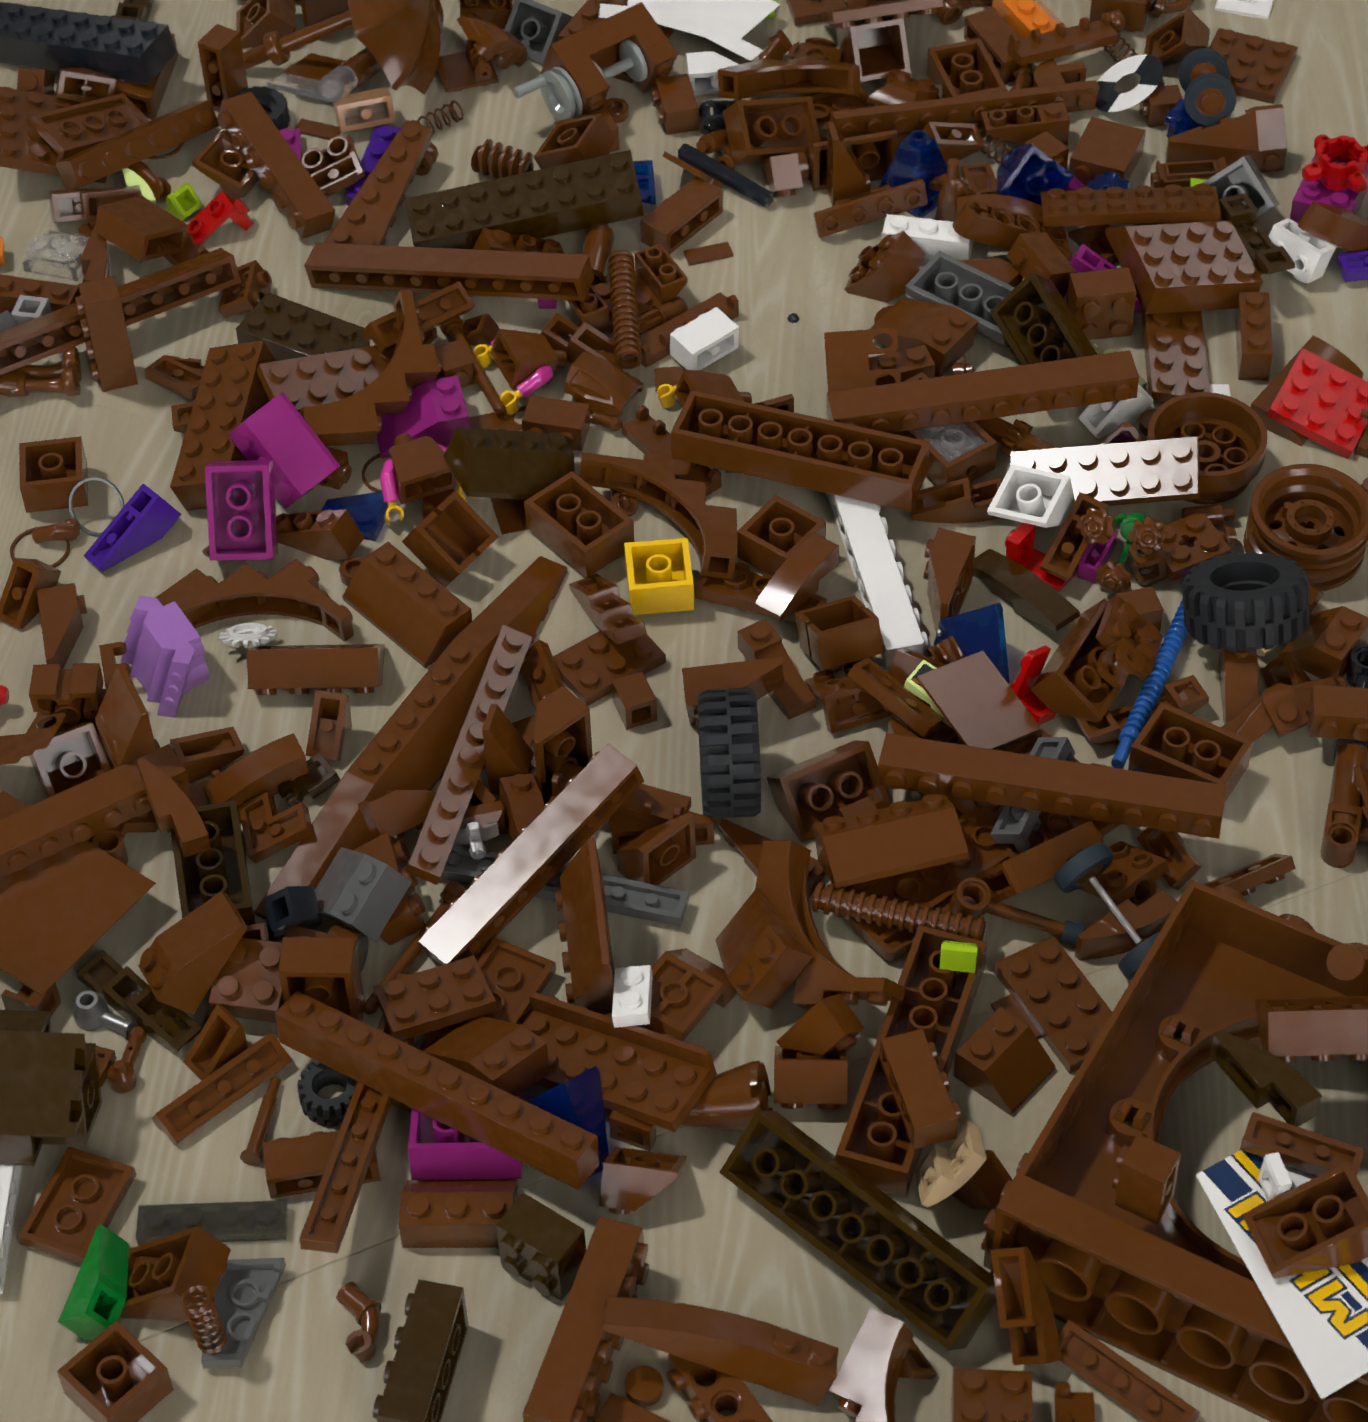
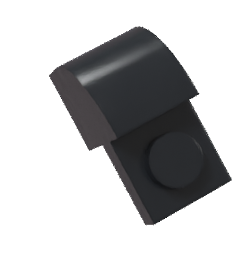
[263,886,323,940]

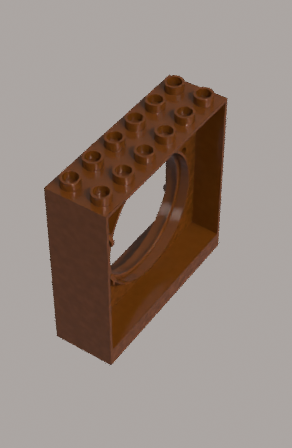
[990,879,1368,1422]

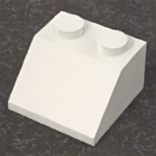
[987,464,1075,528]

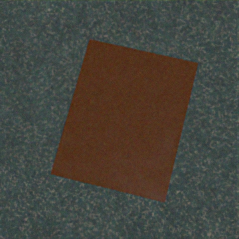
[0,790,156,995]

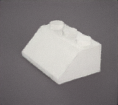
[882,214,974,265]

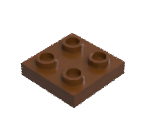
[1078,841,1169,906]

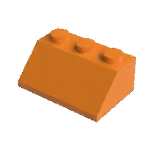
[992,0,1067,38]

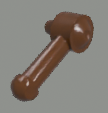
[107,1026,147,1094]

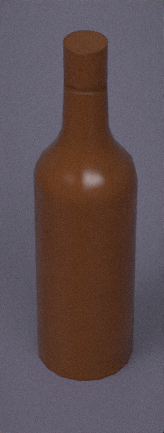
[581,223,614,286]

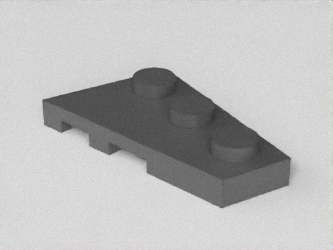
[201,1258,286,1369]

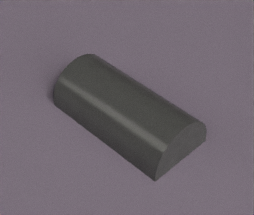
[905,251,1015,348]

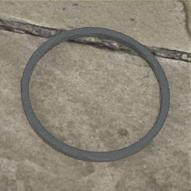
[69,477,125,536]

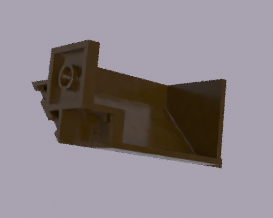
[0,1010,102,1166]

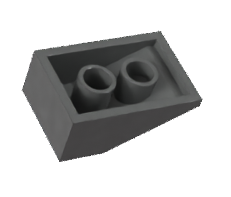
[315,847,412,942]

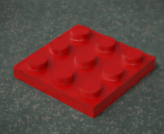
[1266,348,1368,459]

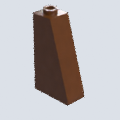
[114,33,178,120]
[976,820,1103,902]

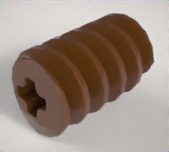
[471,139,534,179]

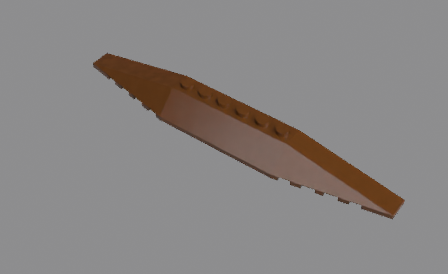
[255,556,567,920]

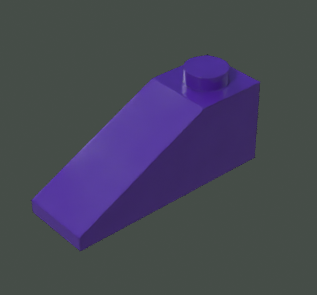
[84,483,181,572]

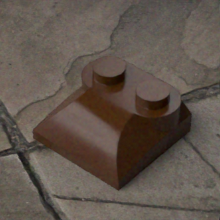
[866,70,940,106]
[192,129,259,199]

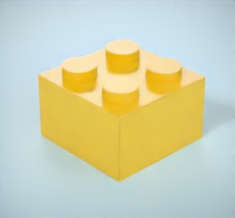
[624,538,694,615]

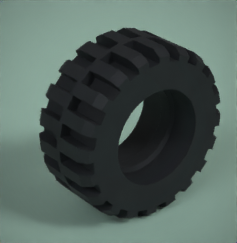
[1182,551,1310,652]
[698,688,761,819]

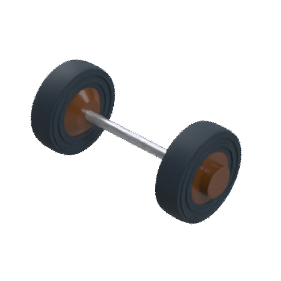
[1178,48,1236,126]

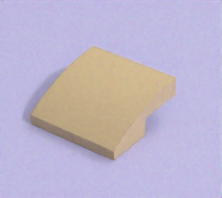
[915,1120,987,1208]

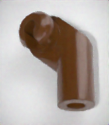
[32,519,80,544]

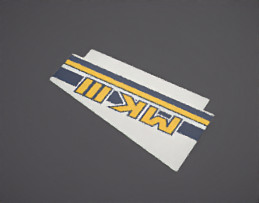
[1196,1150,1368,1399]

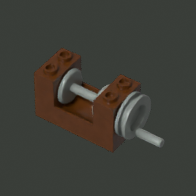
[513,2,678,121]

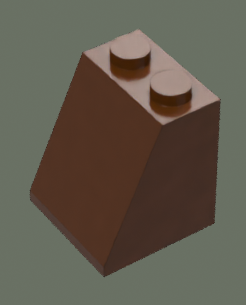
[836,18,911,82]

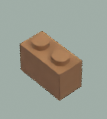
[332,87,396,133]

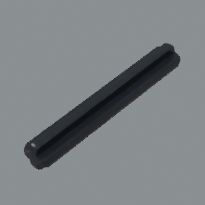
[678,143,774,207]

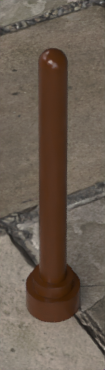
[439,316,505,414]
[363,882,467,1015]

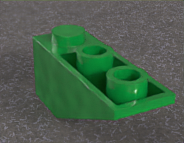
[58,1224,129,1341]

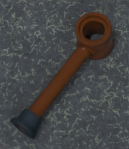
[949,877,1085,948]

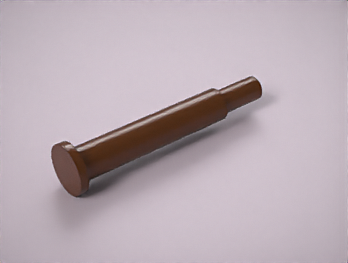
[240,1077,281,1166]

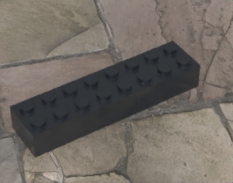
[0,2,177,84]

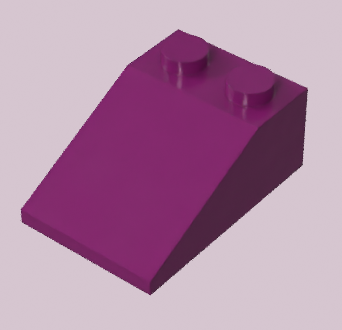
[376,375,470,459]

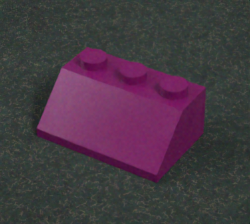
[228,392,340,509]
[408,1095,523,1180]

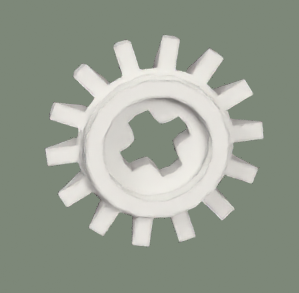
[219,623,277,648]

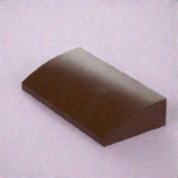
[1251,335,1363,446]

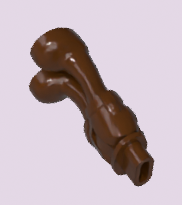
[0,346,82,397]

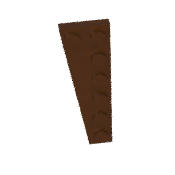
[324,120,433,246]

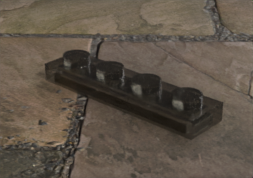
[136,1200,288,1245]

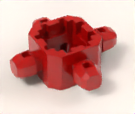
[1302,134,1368,193]

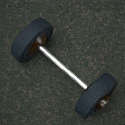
[1054,842,1160,981]

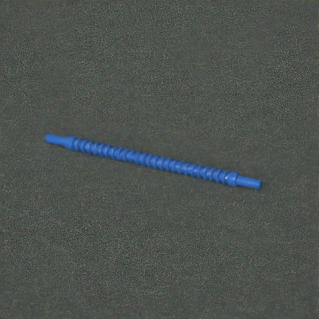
[1111,599,1188,768]

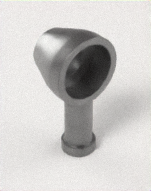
[73,991,136,1038]

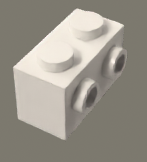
[1269,218,1336,283]
[670,307,739,371]

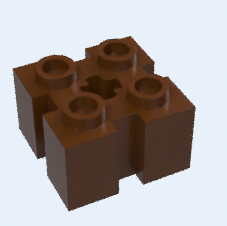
[29,663,106,736]

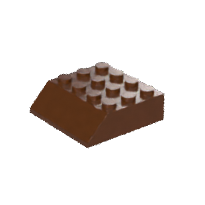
[1105,221,1263,314]

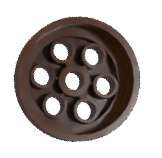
[1147,392,1267,504]

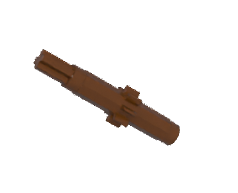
[975,417,1057,457]

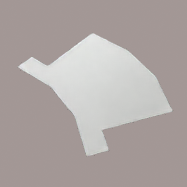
[599,0,780,61]

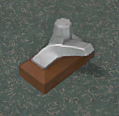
[454,801,507,860]

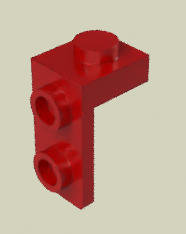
[187,191,254,247]
[1005,523,1075,592]
[1010,645,1056,726]

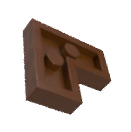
[238,791,314,864]

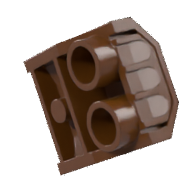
[457,15,527,69]
[300,135,365,197]
[565,352,644,417]

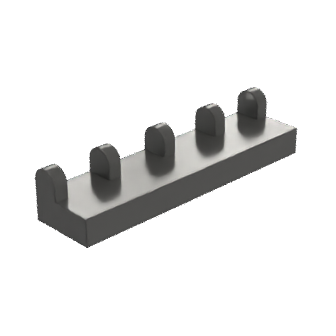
[991,737,1075,853]

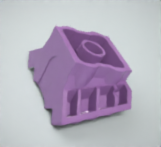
[120,595,209,718]

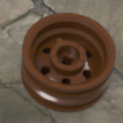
[1243,464,1368,591]

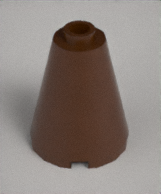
[681,1061,773,1132]

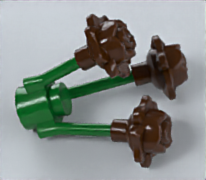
[1080,508,1168,594]

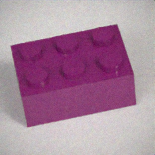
[1290,155,1368,223]
[205,460,278,561]

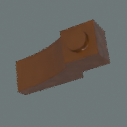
[49,186,140,223]
[737,619,817,720]

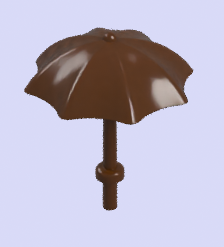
[243,0,444,94]

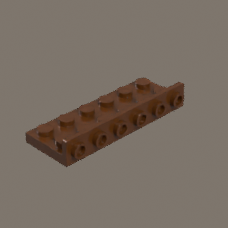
[522,992,717,1132]

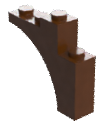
[718,56,861,100]

